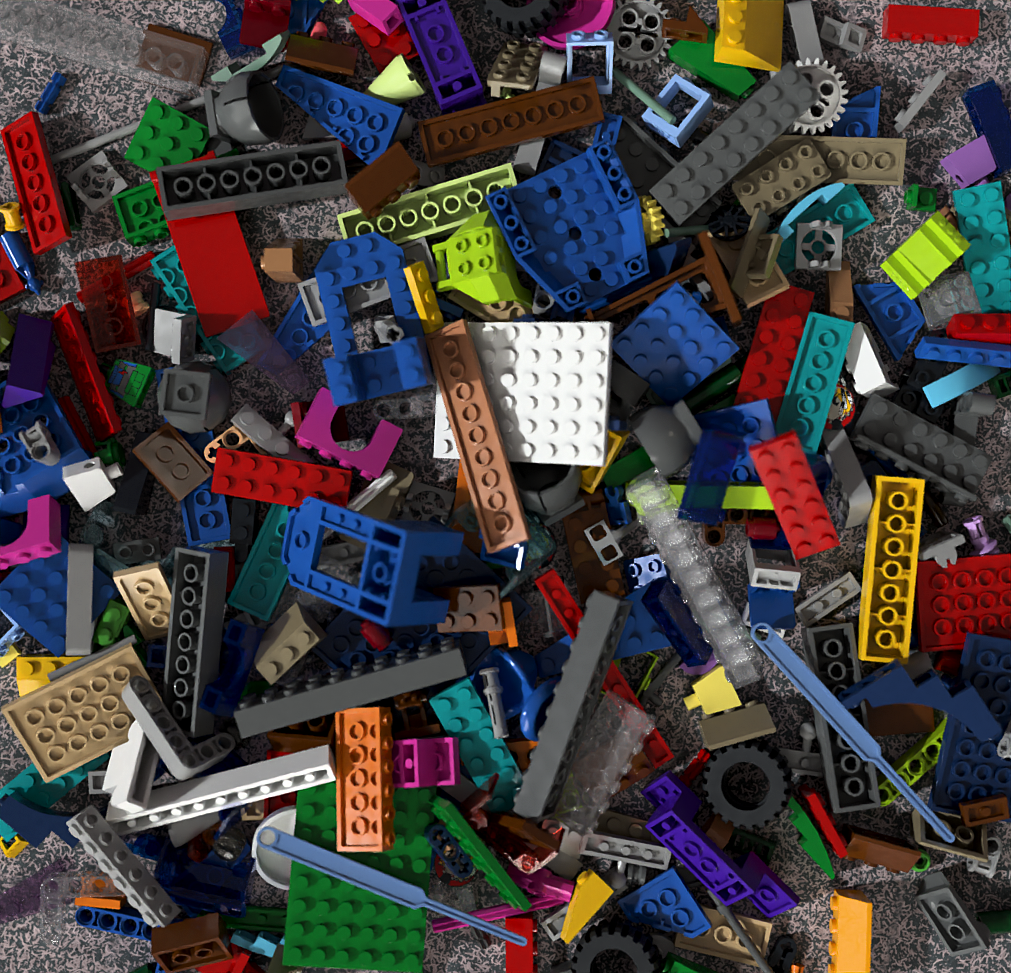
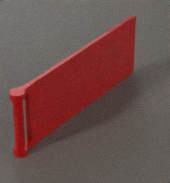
[149,150,270,338]

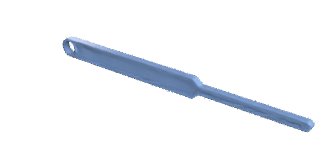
[750,623,955,843]
[257,826,527,946]

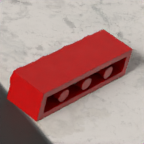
[882,4,980,47]
[946,313,1011,345]
[505,912,538,973]

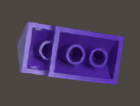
[2,313,56,408]

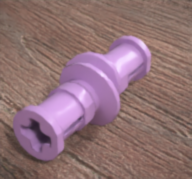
[962,515,1000,556]

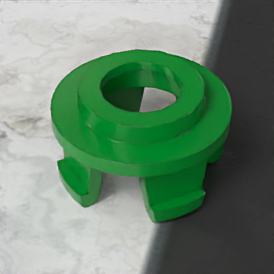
[94,437,126,470]

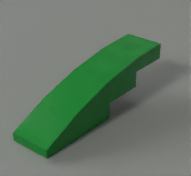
[788,796,835,879]

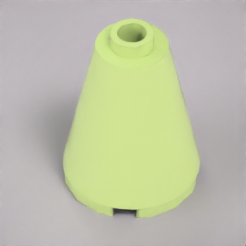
[363,53,426,105]

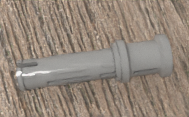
[479,667,509,739]

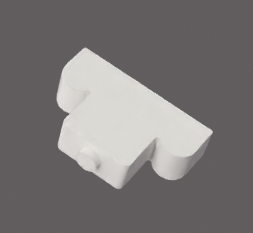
[102,720,159,813]

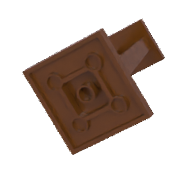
[584,230,742,338]

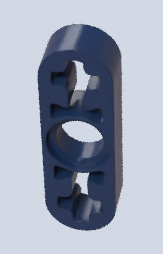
[424,822,473,878]

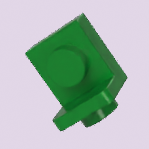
[904,184,937,213]

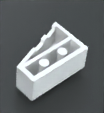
[844,322,900,398]

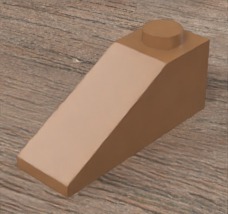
[824,261,853,322]

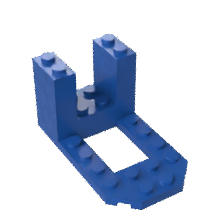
[314,232,436,407]
[280,496,464,626]

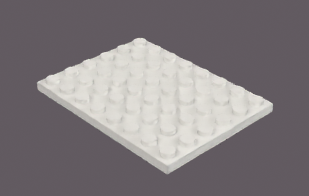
[433,322,613,466]

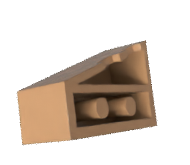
[260,238,303,283]

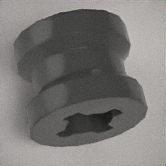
[625,863,646,885]

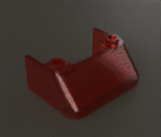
[457,772,565,874]

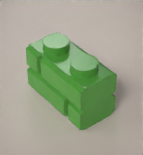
[92,597,132,647]

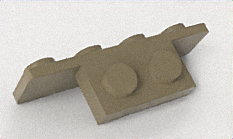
[728,208,783,298]

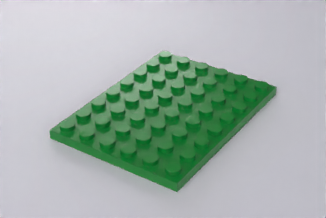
[282,780,437,973]

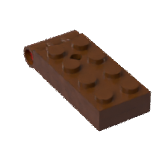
[562,486,625,604]

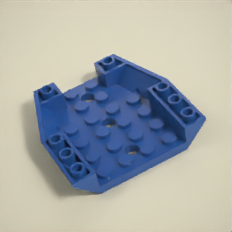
[485,138,649,313]
[0,376,94,518]

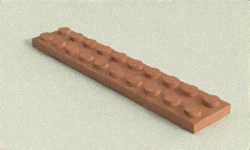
[424,319,532,553]

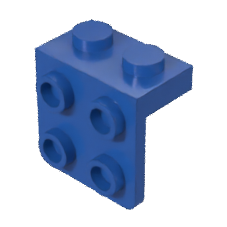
[623,549,684,600]
[747,580,800,630]

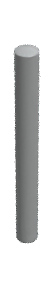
[47,635,138,682]

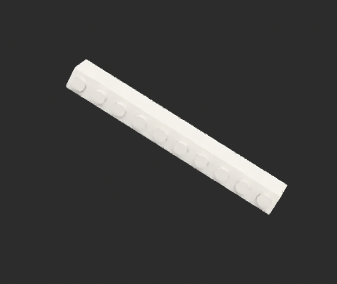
[106,744,336,836]

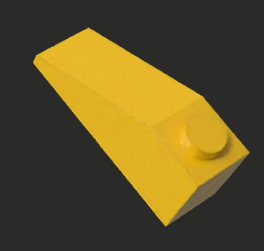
[560,869,614,944]

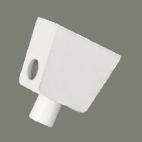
[62,457,123,512]

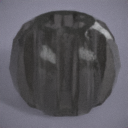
[213,826,247,861]

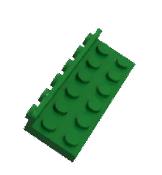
[112,149,240,247]

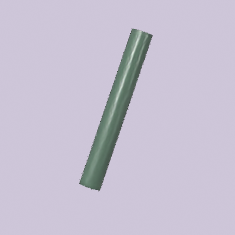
[664,224,718,238]

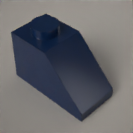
[647,237,692,279]

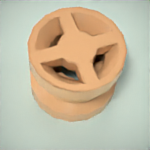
[121,291,149,318]

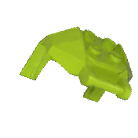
[432,210,533,308]

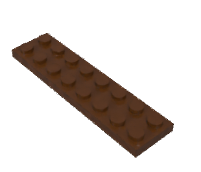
[417,76,605,168]

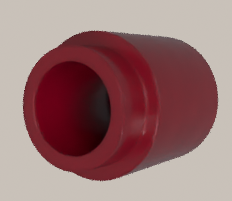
[745,516,780,540]
[360,618,393,651]

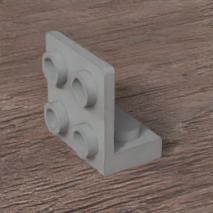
[154,308,197,365]

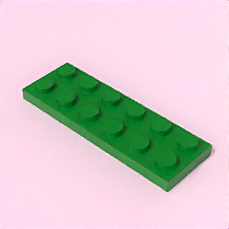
[428,795,532,912]

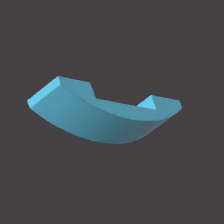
[775,183,845,242]
[923,364,1001,408]

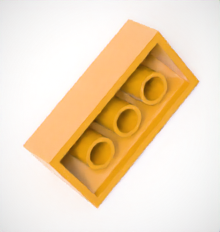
[828,889,872,973]

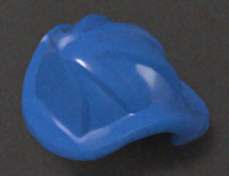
[468,647,537,719]
[520,676,562,742]

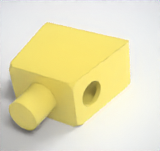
[683,663,742,715]

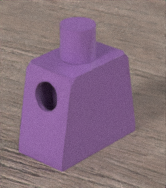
[940,135,996,189]

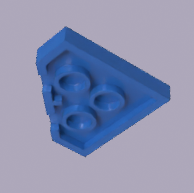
[617,866,713,939]

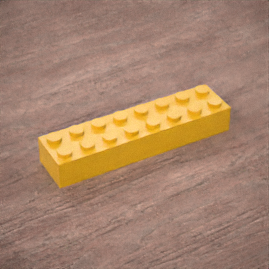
[856,475,925,664]

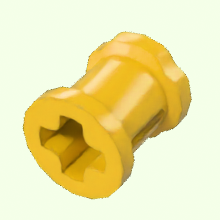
[0,202,26,231]

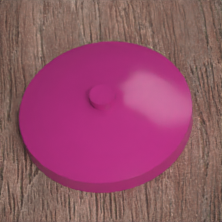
[526,0,616,50]

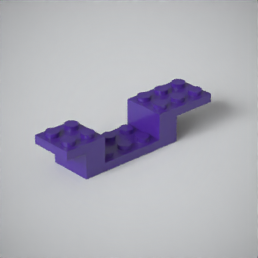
[394,0,487,115]
[640,770,801,919]

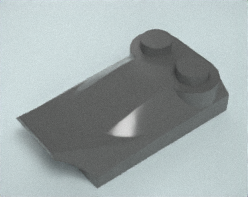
[914,871,991,957]

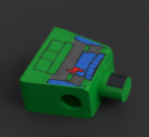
[99,359,157,409]

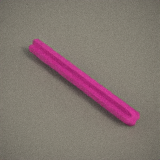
[432,895,565,933]

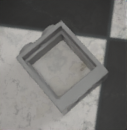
[745,537,801,591]

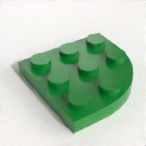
[124,97,212,172]

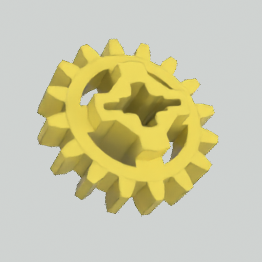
[638,195,665,246]

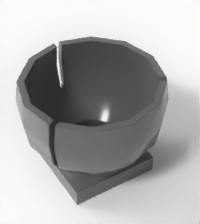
[203,70,284,146]
[157,361,232,434]
[629,399,708,479]
[510,461,585,527]

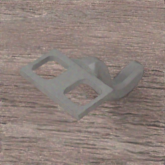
[584,510,655,566]

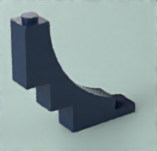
[837,658,1002,743]
[0,786,155,848]

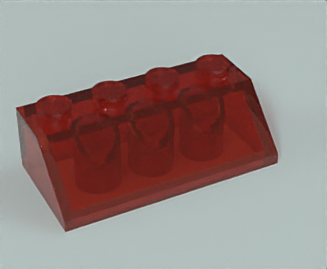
[74,254,141,353]

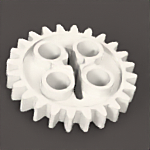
[792,58,848,135]

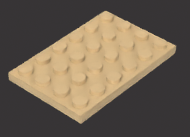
[1,643,162,783]

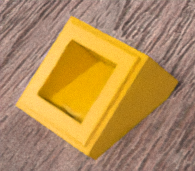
[0,834,29,858]

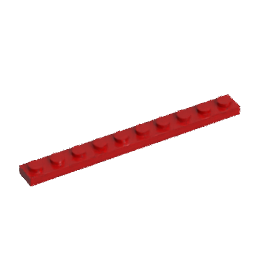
[534,568,674,769]

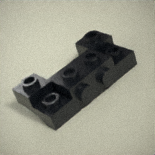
[891,324,968,424]

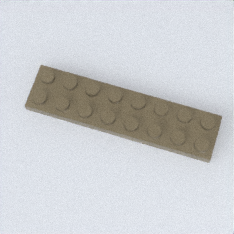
[732,135,907,186]

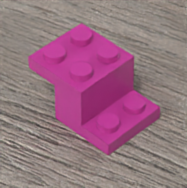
[392,737,460,788]

